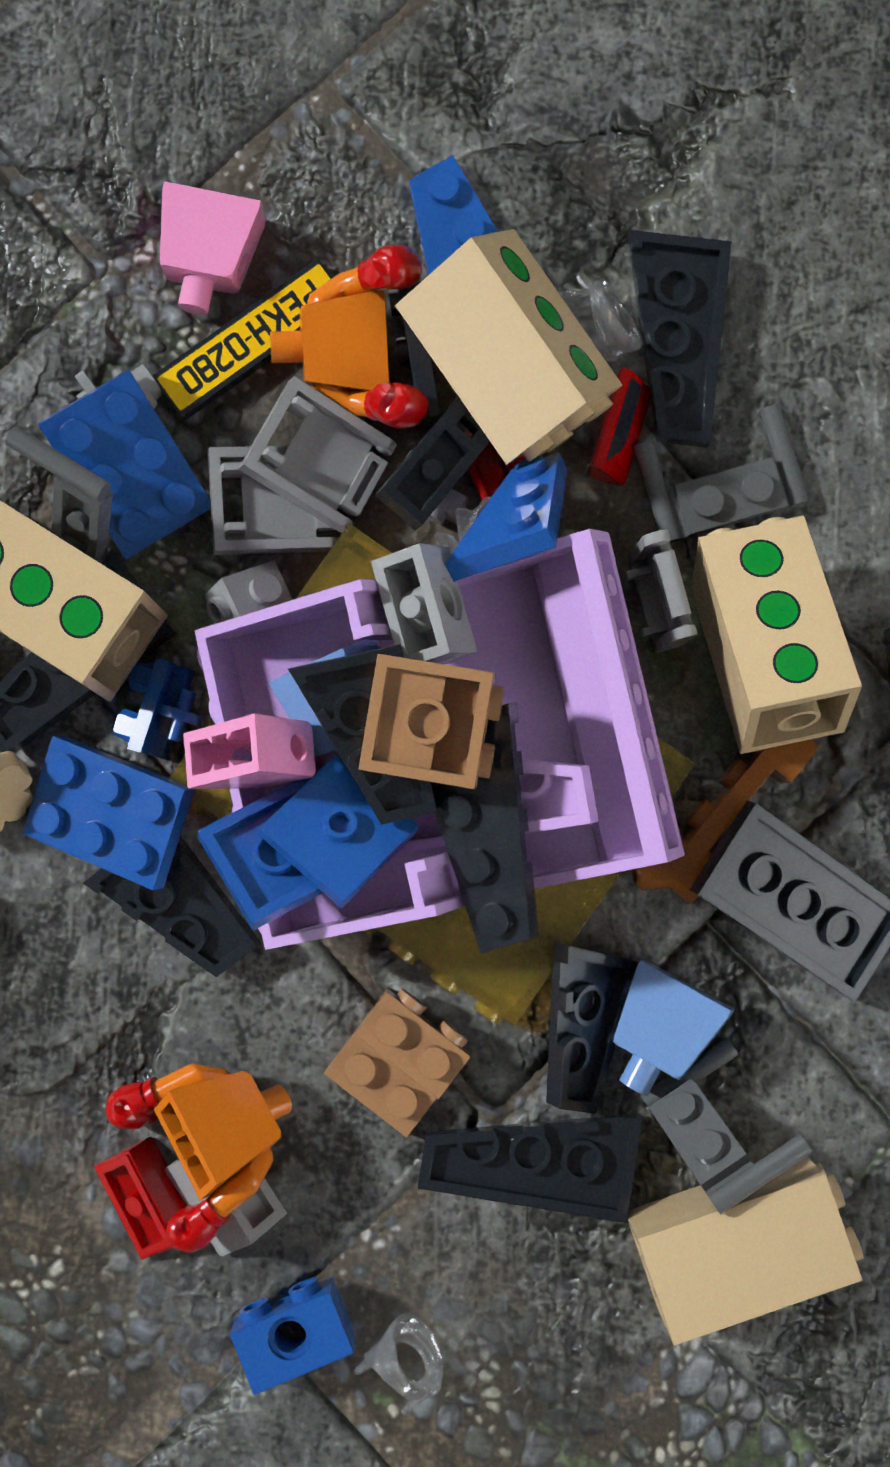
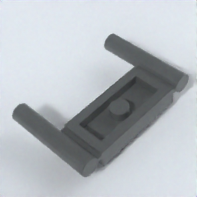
[633,404,809,543]
[5,426,113,562]
[640,1037,813,1215]

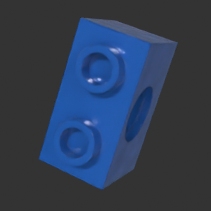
[230,1277,356,1395]

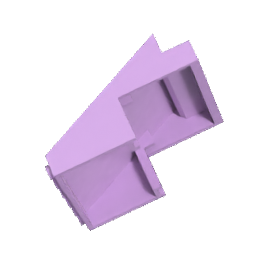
[194,529,685,950]

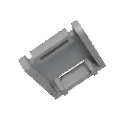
[238,376,397,534]
[208,446,338,555]
[624,529,698,654]

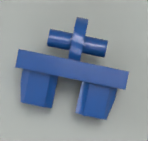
[113,658,205,760]

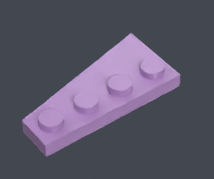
[396,759,599,854]

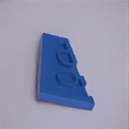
[409,155,498,275]
[445,452,567,582]

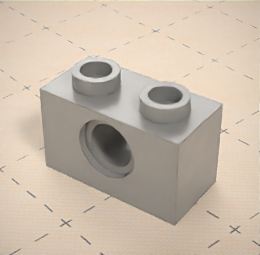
[371,543,478,664]

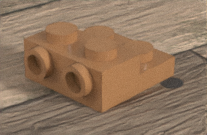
[358,654,505,789]
[323,988,471,1138]

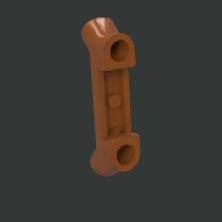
[632,739,819,904]

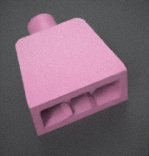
[160,181,266,315]
[183,714,322,789]

